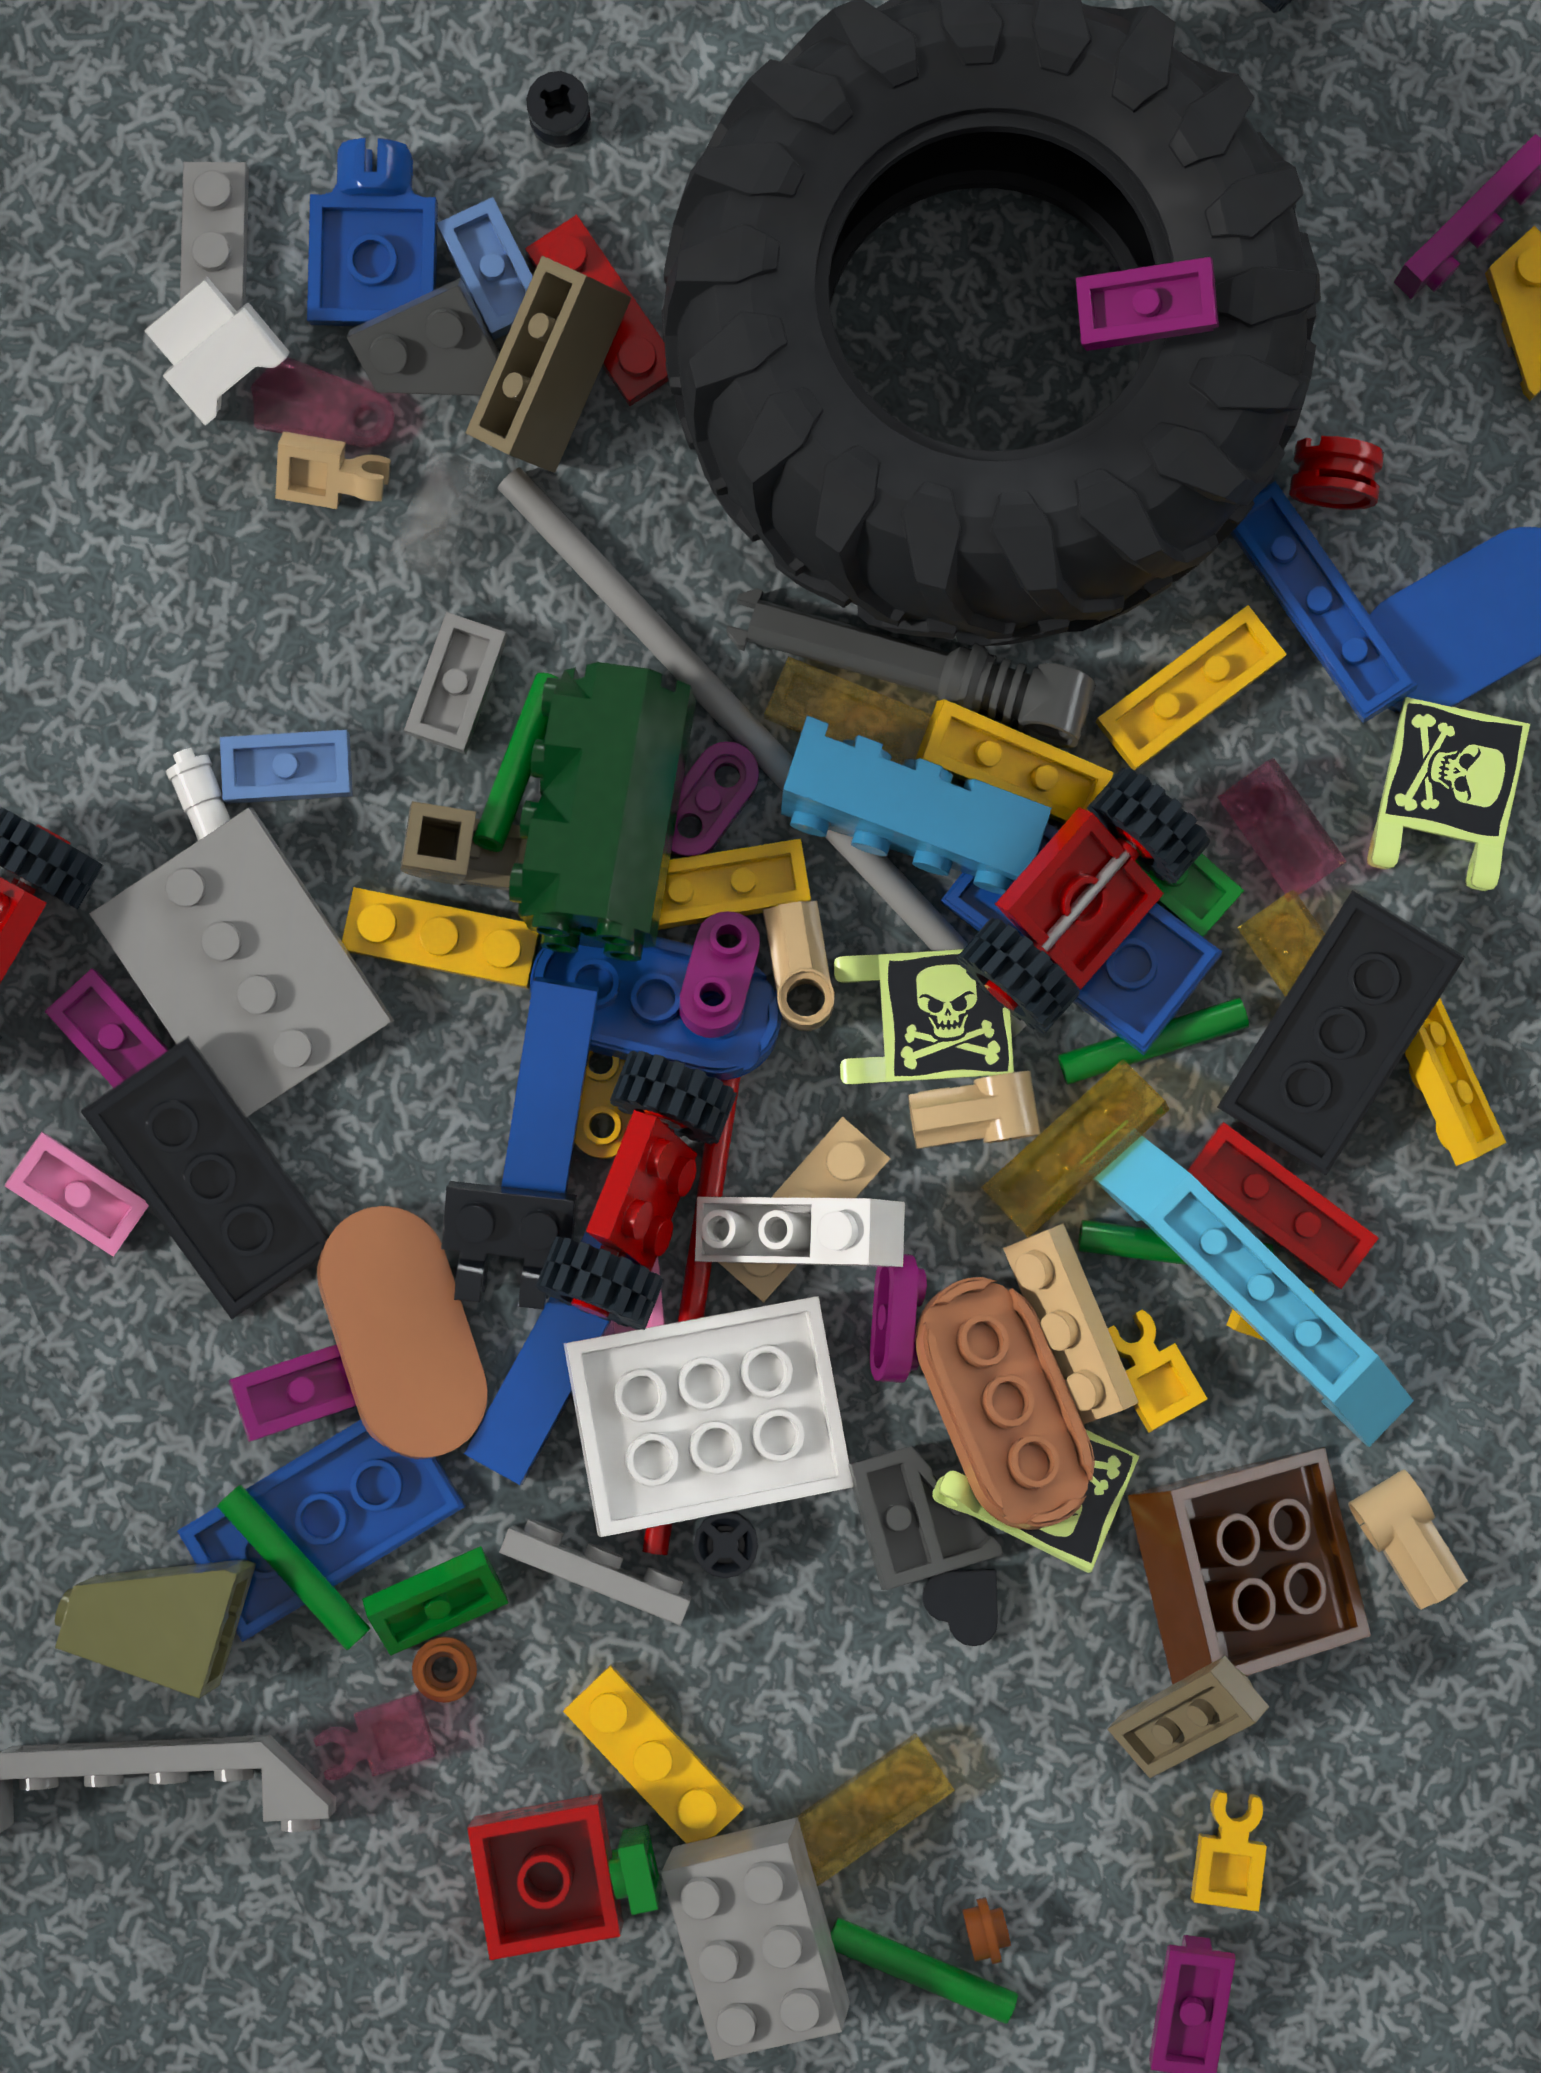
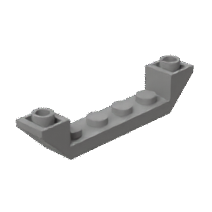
[0,1735,336,1833]

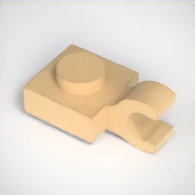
[275,431,391,509]

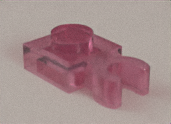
[313,1691,437,1780]

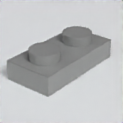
[404,612,508,755]

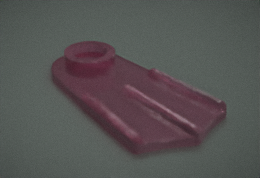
[251,357,395,448]

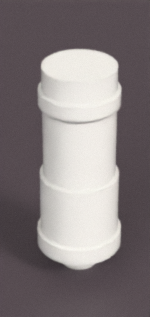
[166,748,231,841]

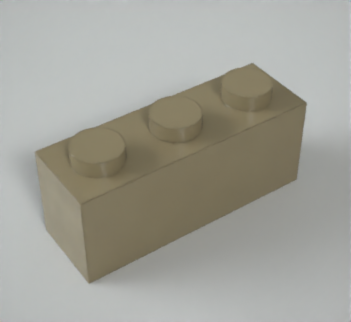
[465,256,632,473]

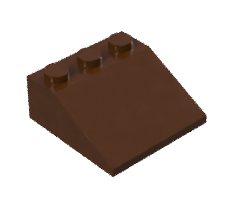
[1127,1447,1371,1685]

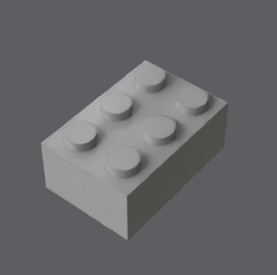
[661,1817,850,2061]

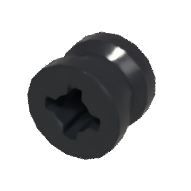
[526,71,591,148]
[693,1511,758,1578]

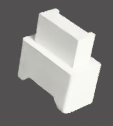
[145,277,289,425]

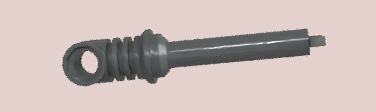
[726,588,1096,748]

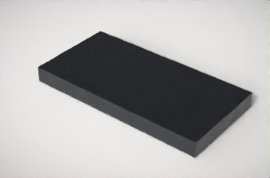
[1217,889,1465,1175]
[81,1036,331,1320]

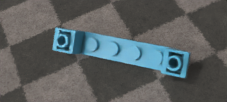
[1091,1131,1414,1447]

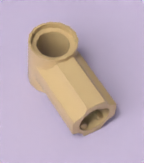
[763,901,835,1031]
[908,1071,1041,1149]
[1348,1469,1468,1610]

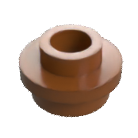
[412,1636,477,1703]
[962,1897,1011,1965]

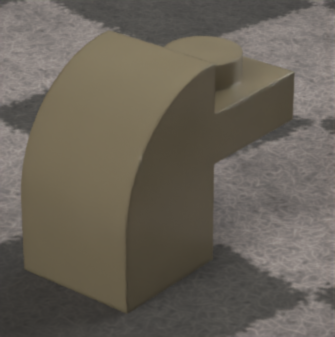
[400,801,527,891]

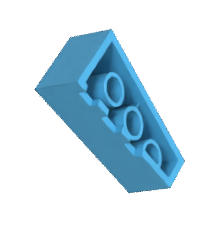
[781,716,1052,895]

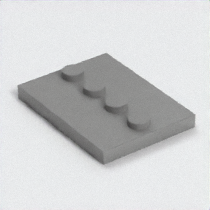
[89,808,394,1117]

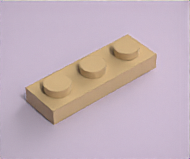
[718,1117,891,1303]
[1003,1223,1139,1424]

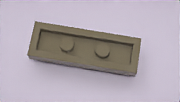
[1107,1656,1269,1778]

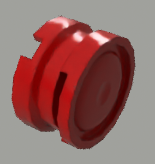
[1289,436,1384,510]

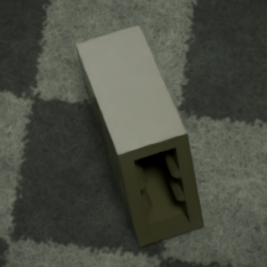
[55,1559,256,1699]

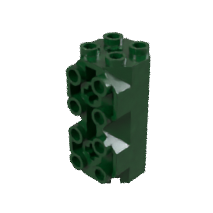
[509,662,696,961]

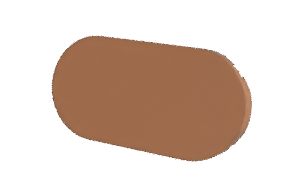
[317,1206,488,1459]
[915,1277,1095,1530]

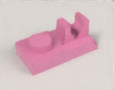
[5,1132,149,1257]

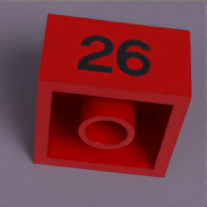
[467,1793,624,1960]

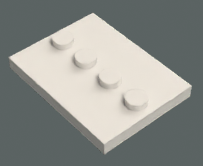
[563,1296,854,1537]

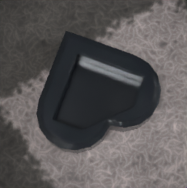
[922,1569,998,1646]

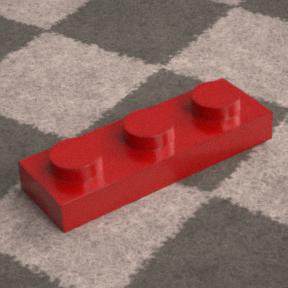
[525,214,669,406]
[1186,1122,1379,1290]

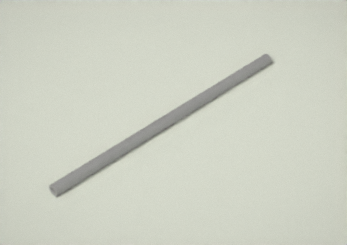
[498,467,1027,1038]

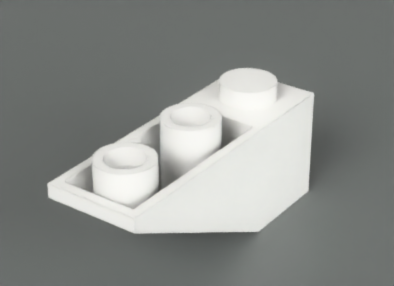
[695,1197,905,1267]

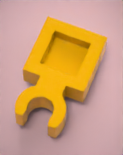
[1108,1309,1208,1433]
[1191,1789,1267,1912]

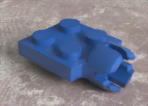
[307,138,438,326]

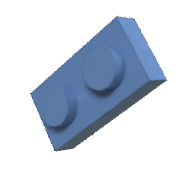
[437,197,533,340]
[220,730,353,804]

